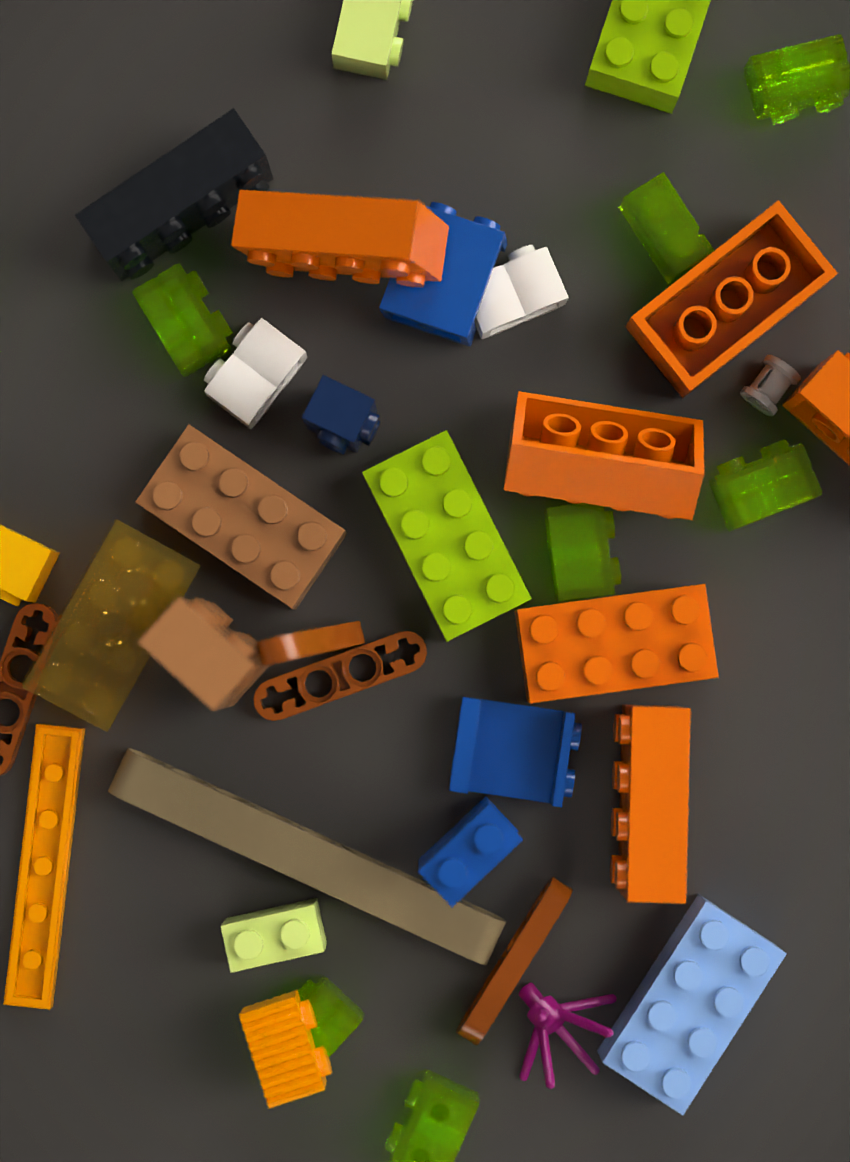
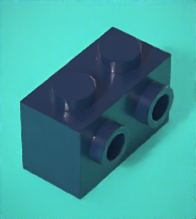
[302,375,381,455]

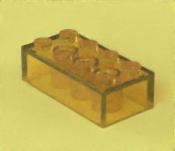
[22,518,200,732]

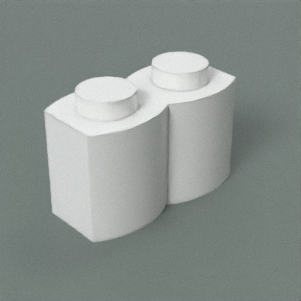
[474,245,569,340]
[204,318,307,429]

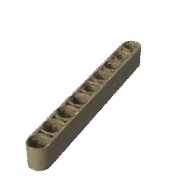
[108,748,507,965]

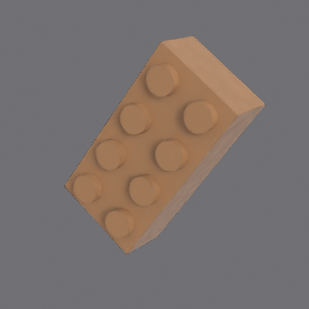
[136,424,347,610]
[138,597,270,711]

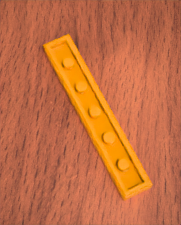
[3,723,85,1010]

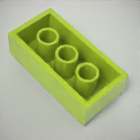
[585,0,711,114]
[362,430,532,642]

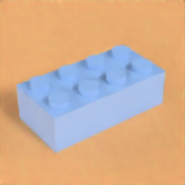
[597,894,787,1115]

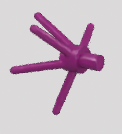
[518,983,617,1089]

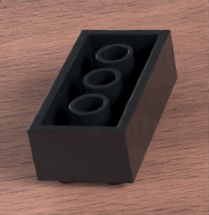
[75,108,273,281]

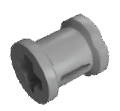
[739,354,801,416]

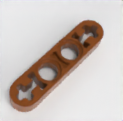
[0,603,60,776]
[256,621,366,667]
[253,631,427,721]
[456,877,573,1046]

